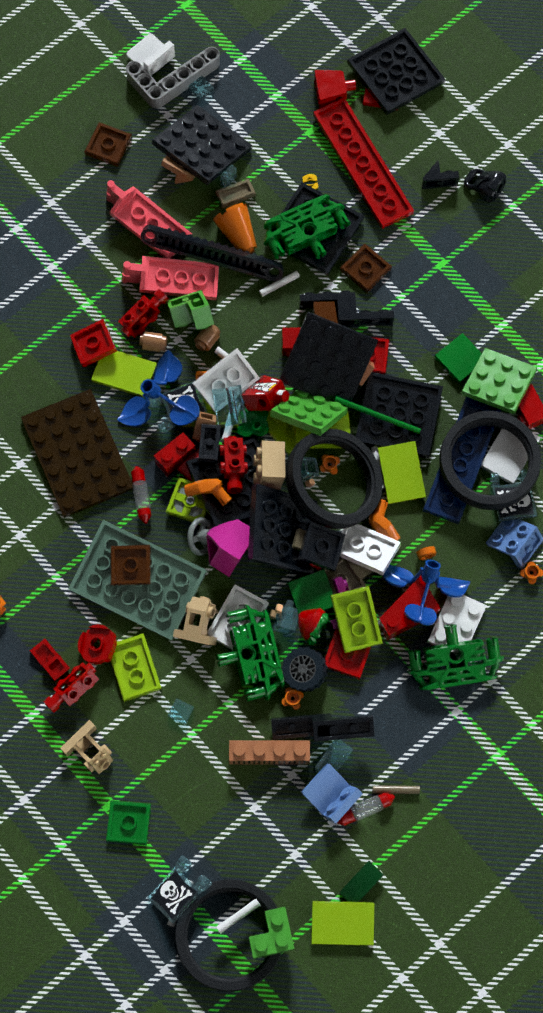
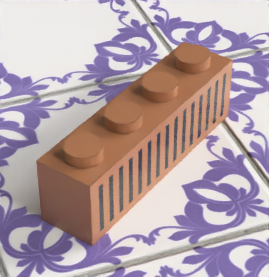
[229,740,310,764]

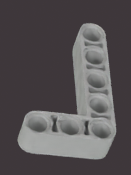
[126,47,220,109]

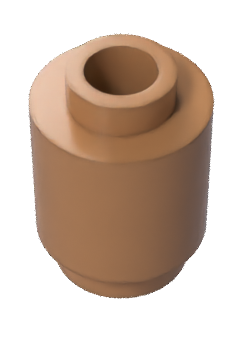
[194,325,221,351]
[139,331,167,352]

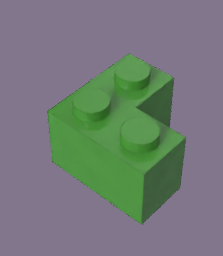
[166,290,214,330]
[249,907,294,959]

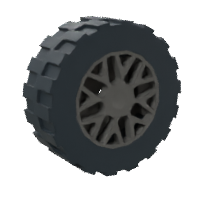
[282,647,328,692]

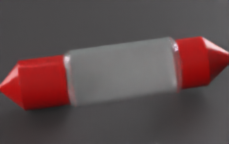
[131,466,152,524]
[337,793,395,826]

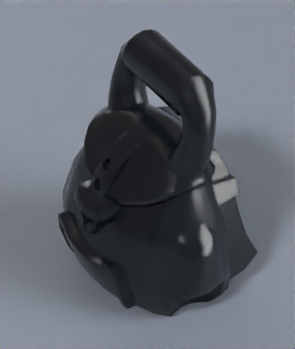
[463,169,507,203]

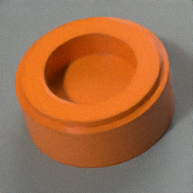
[416,546,437,560]

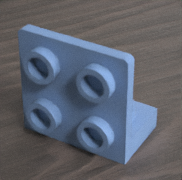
[486,517,543,569]
[301,763,363,824]

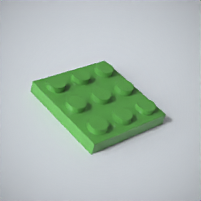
[462,348,537,415]
[270,390,348,436]

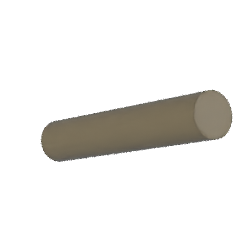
[372,785,420,794]

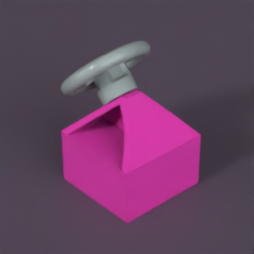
[187,517,250,577]

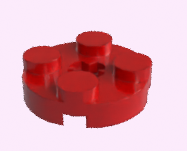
[78,624,117,665]

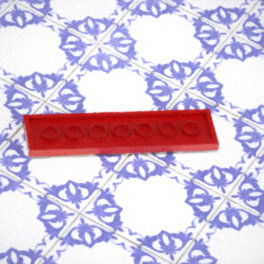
[313,97,414,229]

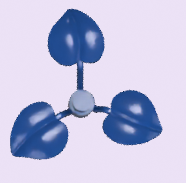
[117,350,200,427]
[383,560,470,626]

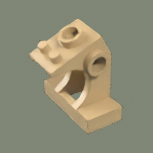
[173,596,218,645]
[60,720,113,774]

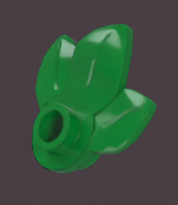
[236,409,269,438]

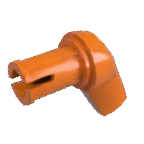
[184,478,232,506]
[368,499,400,541]

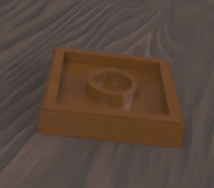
[84,122,132,167]
[340,244,392,293]
[111,545,151,585]

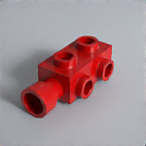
[118,289,169,338]
[219,436,248,494]
[43,662,99,713]

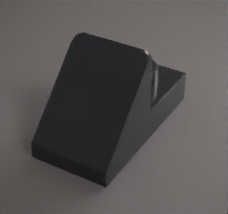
[421,161,459,189]
[198,424,221,463]

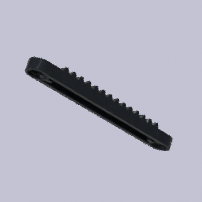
[141,225,284,282]

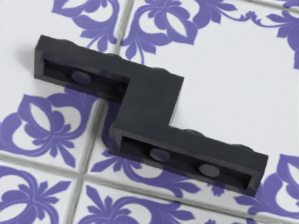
[299,291,394,327]
[271,713,375,742]

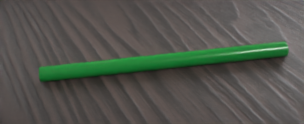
[334,396,421,434]

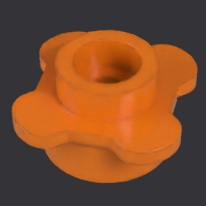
[319,455,340,475]
[520,562,543,584]
[282,687,304,710]

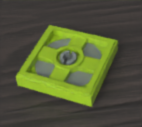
[166,477,207,525]

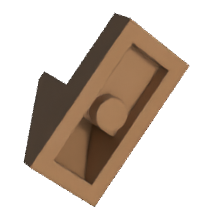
[161,156,195,184]

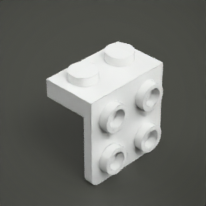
[127,34,175,76]

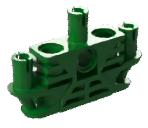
[264,194,351,259]
[216,604,284,702]
[407,624,504,690]

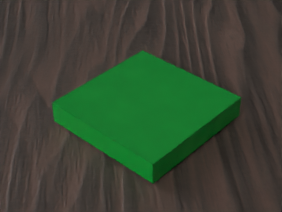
[434,333,482,384]
[288,569,333,613]
[106,800,151,845]

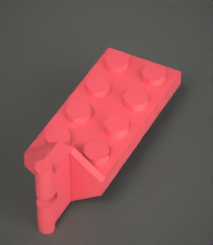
[106,180,192,259]
[121,256,219,300]

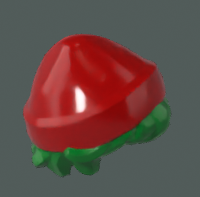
[298,608,330,645]

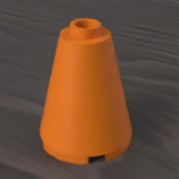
[213,203,257,254]

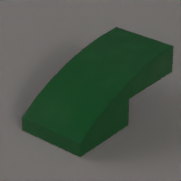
[339,861,384,902]

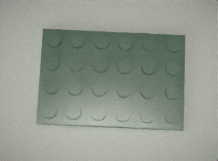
[68,520,207,641]

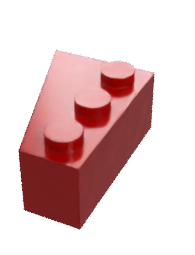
[378,576,441,641]

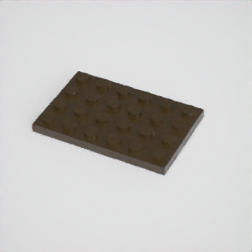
[21,389,135,518]

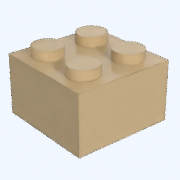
[253,440,285,490]

